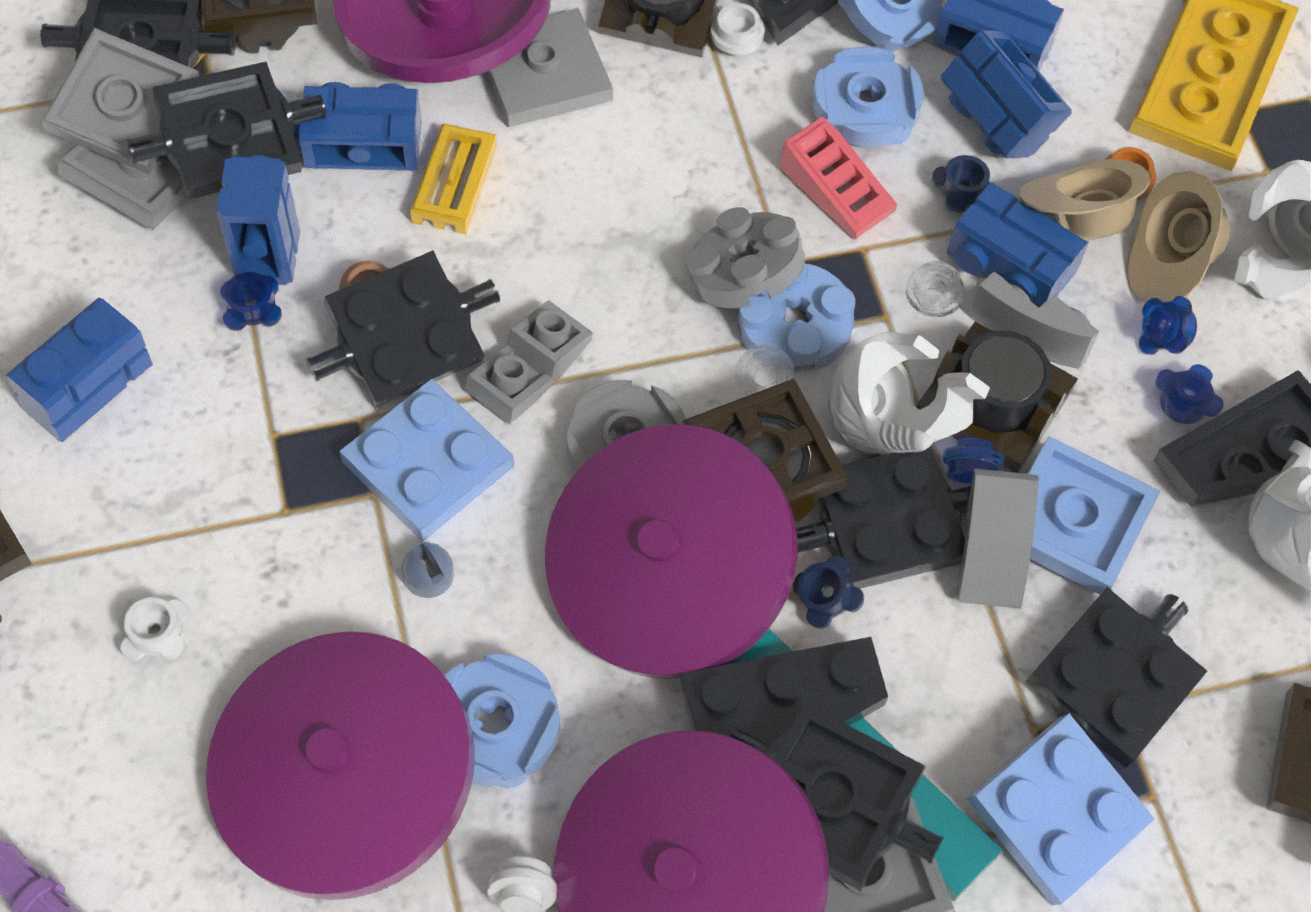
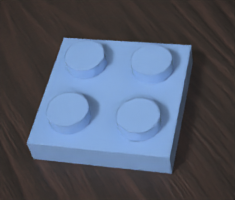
[339,379,514,542]
[1028,436,1161,595]
[966,713,1155,906]

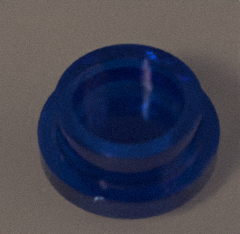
[943,438,1005,485]

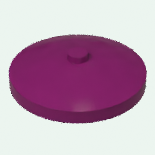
[333,0,552,83]
[545,424,798,679]
[206,632,475,900]
[554,731,829,912]

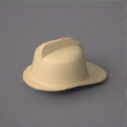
[1019,159,1150,241]
[1127,171,1230,306]

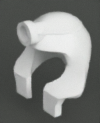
[1234,160,1311,299]
[828,331,990,455]
[1248,440,1311,592]

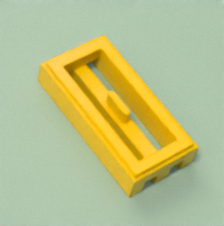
[410,123,497,234]

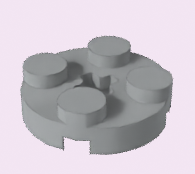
[685,207,805,308]
[567,380,686,472]

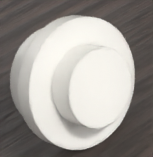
[711,3,765,55]
[488,856,557,912]

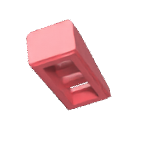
[780,117,897,239]

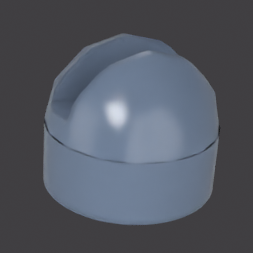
[402,542,454,598]

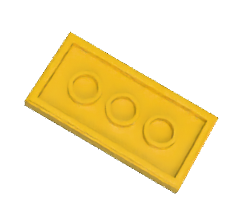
[1128,0,1299,171]

